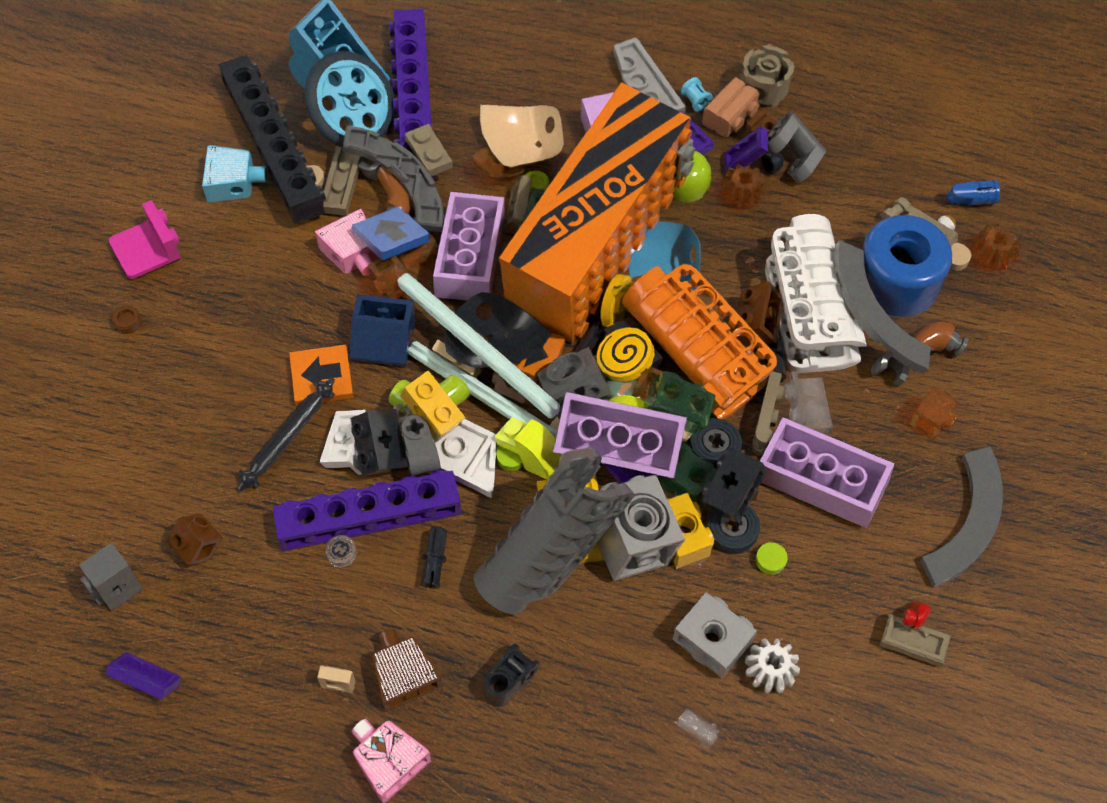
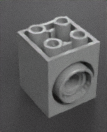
[597,475,685,581]

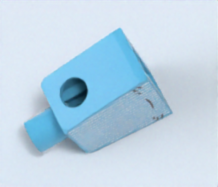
[202,146,268,202]

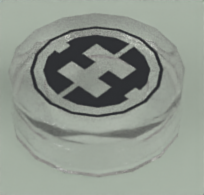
[325,535,357,568]

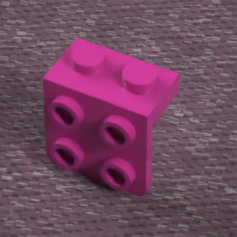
[109,200,180,279]

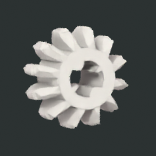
[745,638,800,693]

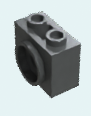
[537,347,611,419]

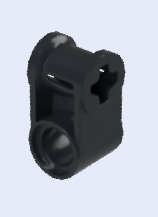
[484,643,541,707]

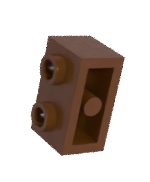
[733,282,783,348]

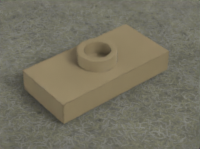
[504,175,532,234]
[879,614,951,667]

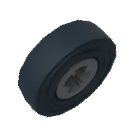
[689,418,742,470]
[706,506,760,554]

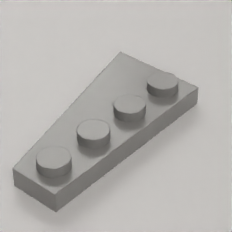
[614,37,686,113]

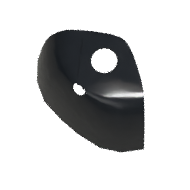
[445,292,551,368]

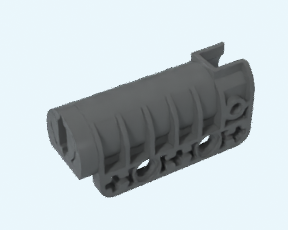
[474,447,635,614]

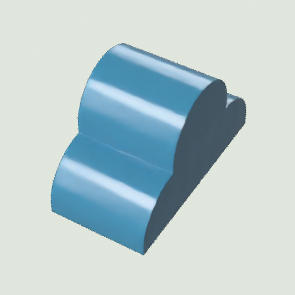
[288,0,390,106]

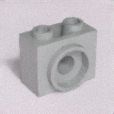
[673,592,757,679]

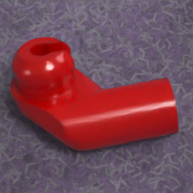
[902,601,931,629]

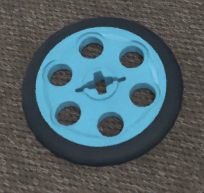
[305,51,394,147]

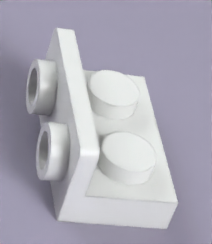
[320,410,366,475]

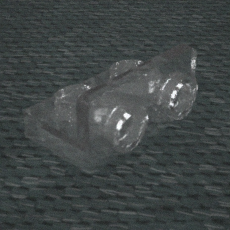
[784,372,833,434]

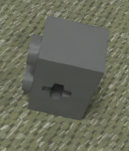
[79,542,143,611]

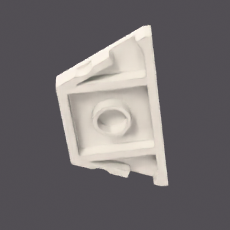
[413,419,497,498]

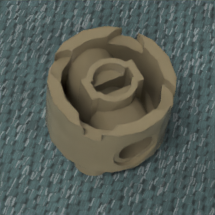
[740,45,794,108]

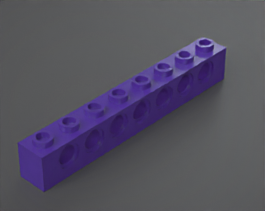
[389,9,435,182]

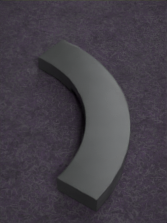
[343,125,444,232]
[834,240,931,374]
[920,446,1003,588]

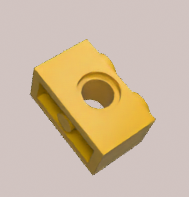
[400,371,465,443]
[668,493,714,569]

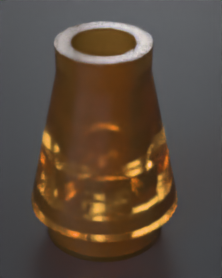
[399,234,439,269]

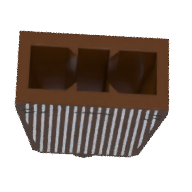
[372,628,442,712]

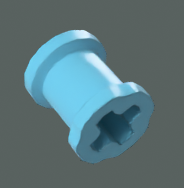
[681,77,714,112]

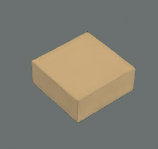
[318,666,356,694]

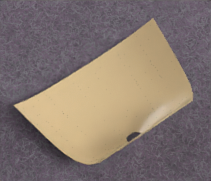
[480,105,564,167]

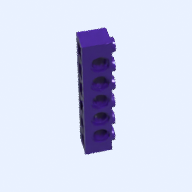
[273,470,462,552]

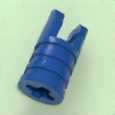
[946,180,1000,205]

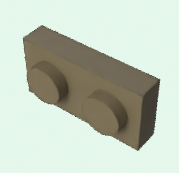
[405,124,453,176]

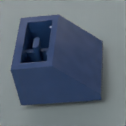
[349,294,416,367]

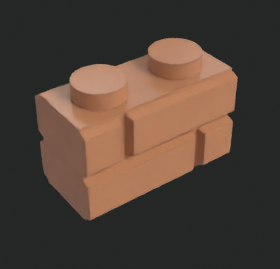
[702,78,759,138]

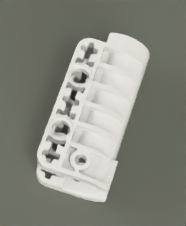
[765,214,867,373]

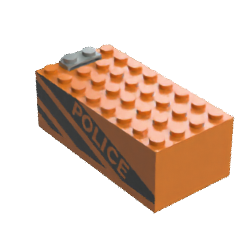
[499,82,695,344]

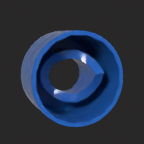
[862,215,952,317]

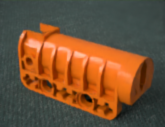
[622,264,777,420]

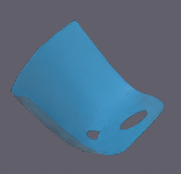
[629,221,700,291]

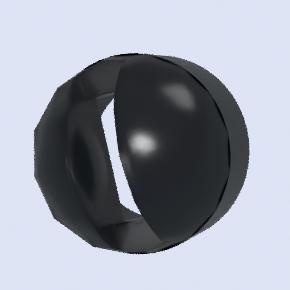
[761,152,784,174]

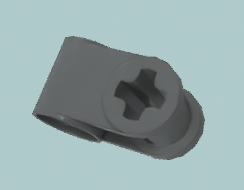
[401,415,441,476]

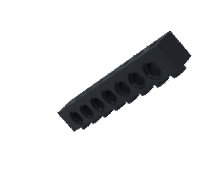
[218,54,327,224]

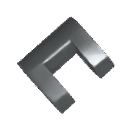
[768,111,826,183]

